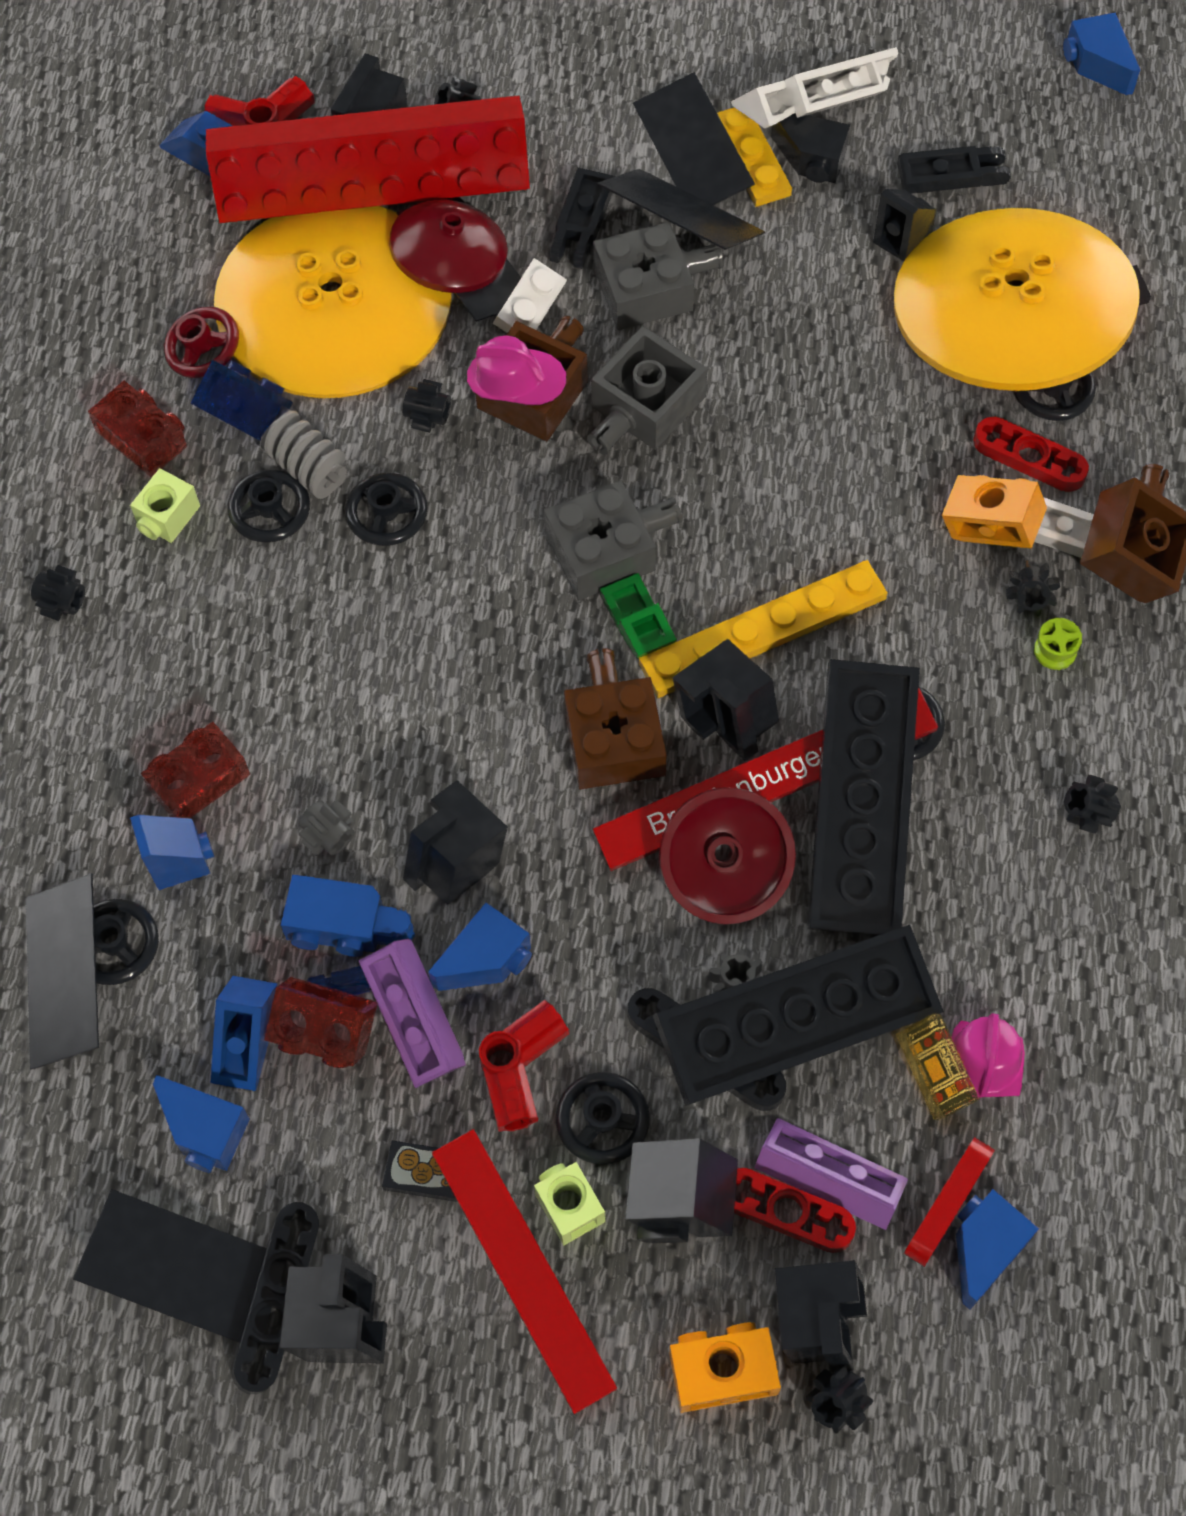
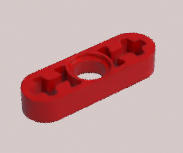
[973,417,1089,492]
[903,1137,995,1267]
[734,1168,856,1253]

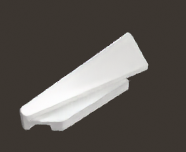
[731,47,898,128]

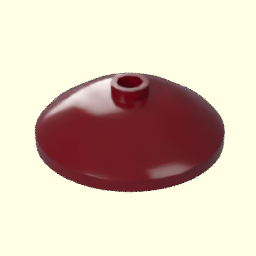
[389,200,508,293]
[659,787,796,924]

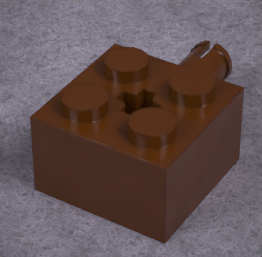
[475,316,588,442]
[1080,464,1186,603]
[564,648,667,790]

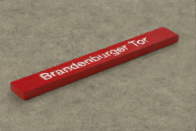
[593,688,938,871]

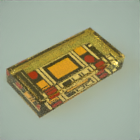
[895,1013,979,1120]

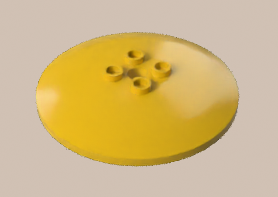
[214,206,452,398]
[894,208,1139,391]

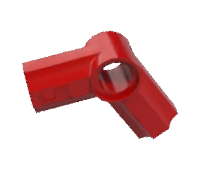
[204,76,315,126]
[479,1000,570,1132]

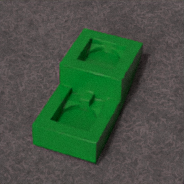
[600,573,677,659]

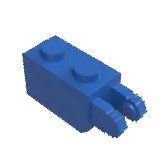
[281,874,415,957]

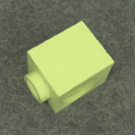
[130,468,200,543]
[534,1162,605,1246]

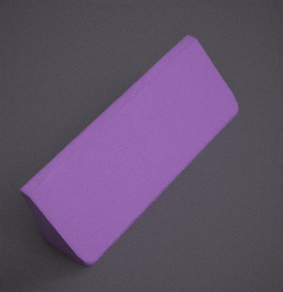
[359,939,466,1088]
[754,1118,908,1230]

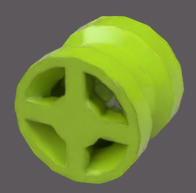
[1034,618,1082,670]

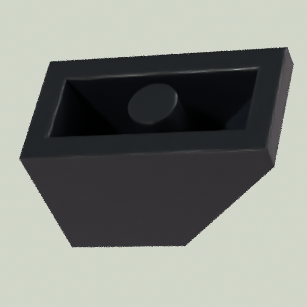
[771,113,850,183]
[873,189,937,261]

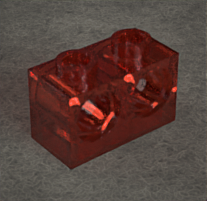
[88,380,187,478]
[141,722,251,819]
[264,977,378,1068]

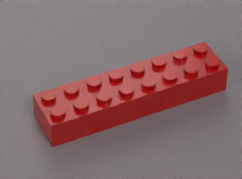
[206,95,530,223]

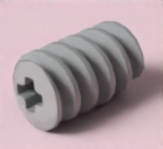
[260,410,348,499]

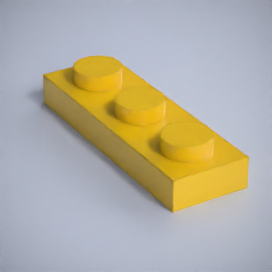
[717,107,792,207]

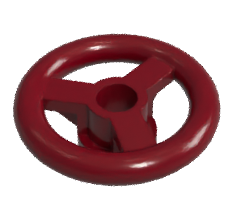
[164,306,239,378]

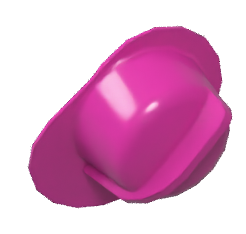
[467,336,566,405]
[950,1013,1025,1098]

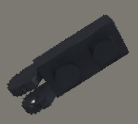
[897,146,1011,194]
[550,168,616,269]

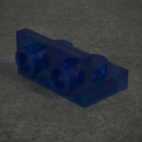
[191,360,293,441]

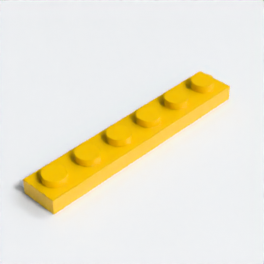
[639,560,888,698]

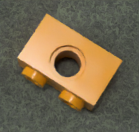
[942,475,1047,549]
[669,1322,781,1413]

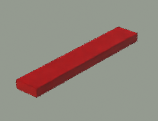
[431,1129,618,1415]

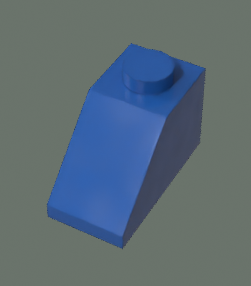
[1063,13,1140,95]
[159,111,232,176]
[130,815,215,890]
[428,903,532,991]
[210,976,278,1091]
[153,1075,250,1173]
[956,1189,1039,1310]

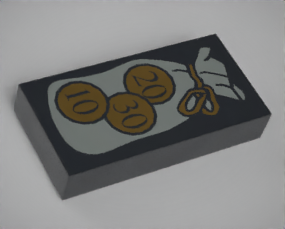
[382,1140,457,1202]

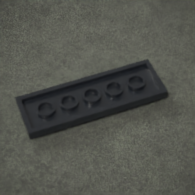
[808,659,920,936]
[653,925,944,1106]

